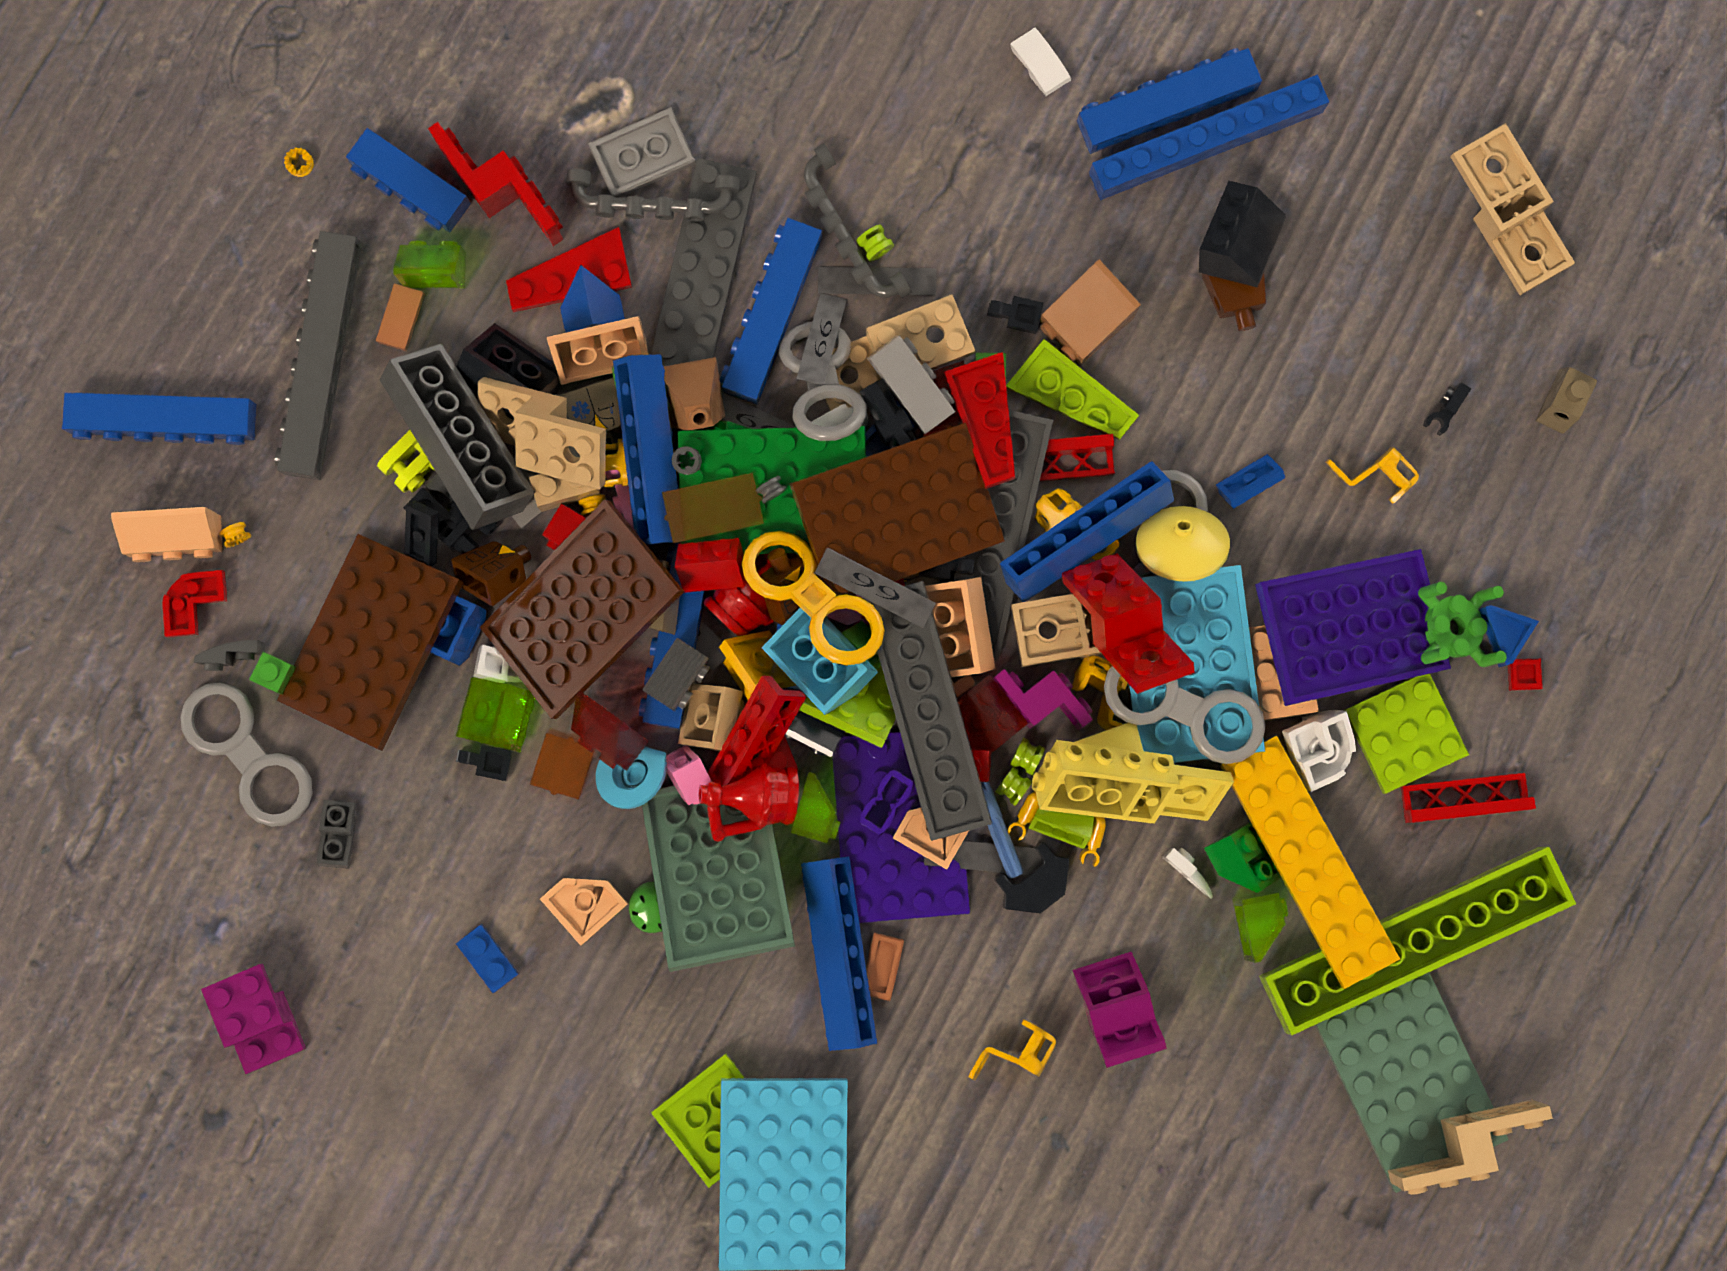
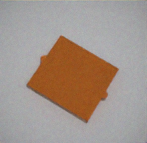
[530,733,595,800]

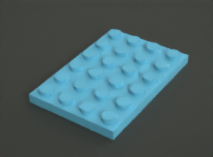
[1129,565,1265,763]
[719,1078,848,1271]

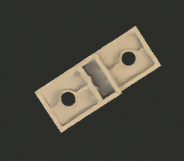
[1450,123,1575,296]
[825,295,975,411]
[478,377,606,489]
[1011,594,1103,667]
[1388,1100,1553,1194]

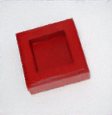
[1508,658,1543,691]

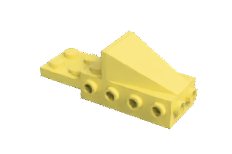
[1032,723,1234,824]

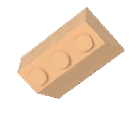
[547,316,649,385]
[111,507,223,562]
[925,577,996,677]

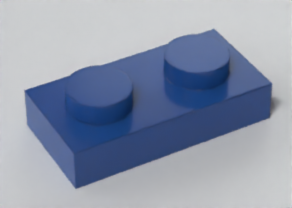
[1216,454,1286,509]
[456,924,519,993]

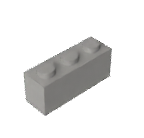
[867,336,955,434]

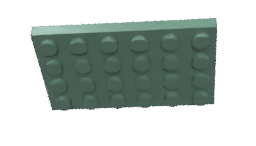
[642,786,795,972]
[1315,972,1509,1193]

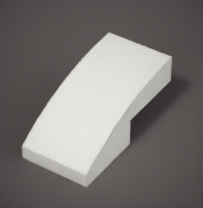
[1010,28,1071,96]

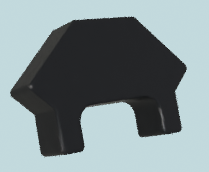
[994,842,1070,914]

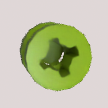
[856,224,894,262]
[1010,737,1045,776]
[995,767,1032,806]

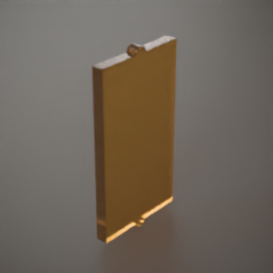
[662,473,764,543]

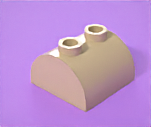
[678,684,745,752]

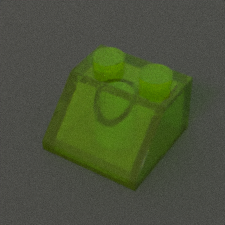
[393,241,466,288]
[456,677,535,753]
[791,772,841,844]
[1232,892,1288,963]

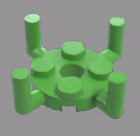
[1418,582,1507,667]

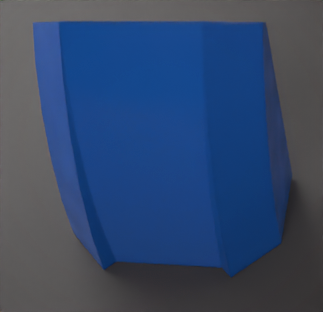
[430,596,486,666]

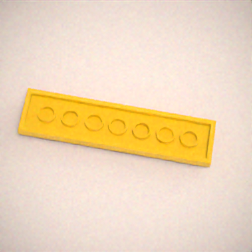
[1221,736,1400,989]

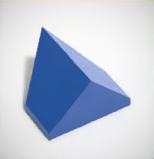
[560,265,625,333]
[1478,605,1539,668]

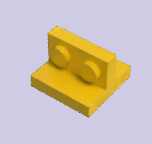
[719,630,796,700]

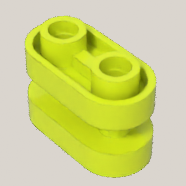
[377,430,435,493]

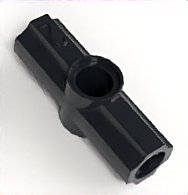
[859,378,916,448]

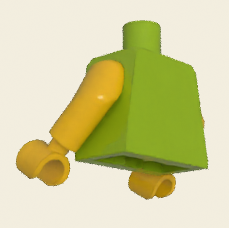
[1008,791,1106,867]

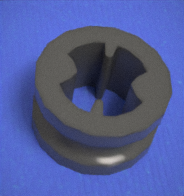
[672,446,702,475]
[755,476,787,504]

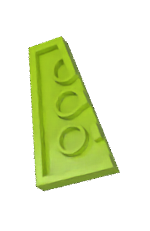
[1006,339,1139,440]

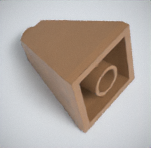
[664,357,725,431]

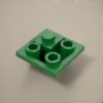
[1204,821,1281,893]

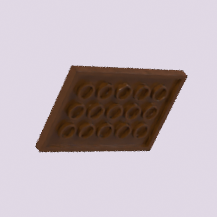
[790,423,1005,596]
[480,499,685,719]
[277,534,464,751]

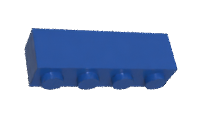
[346,128,471,233]

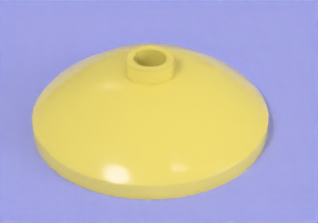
[1136,506,1230,582]

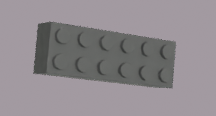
[380,343,535,530]

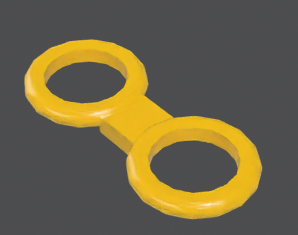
[742,531,885,666]

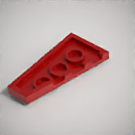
[506,227,632,312]
[944,352,1015,489]

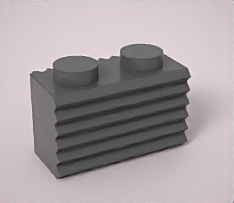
[642,638,711,712]

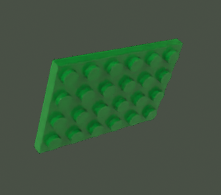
[678,426,866,554]

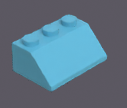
[761,608,878,715]

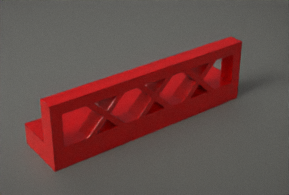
[1039,434,1115,482]
[708,676,806,785]
[1401,773,1536,823]

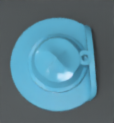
[596,739,667,809]

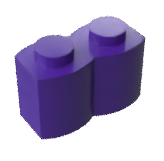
[860,769,913,835]

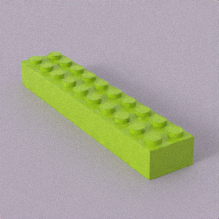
[1259,846,1576,1035]

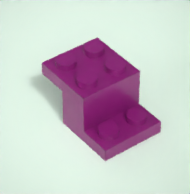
[991,669,1093,730]
[1072,951,1167,1068]
[201,964,306,1075]

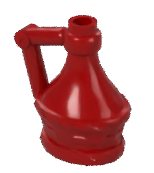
[704,553,787,636]
[698,762,799,842]

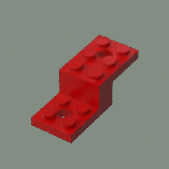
[428,122,563,246]
[1062,553,1195,694]

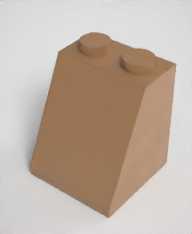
[1040,259,1141,366]

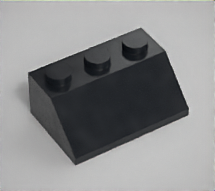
[1199,180,1286,288]
[456,323,563,417]

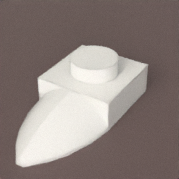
[473,644,522,684]
[1162,848,1213,899]

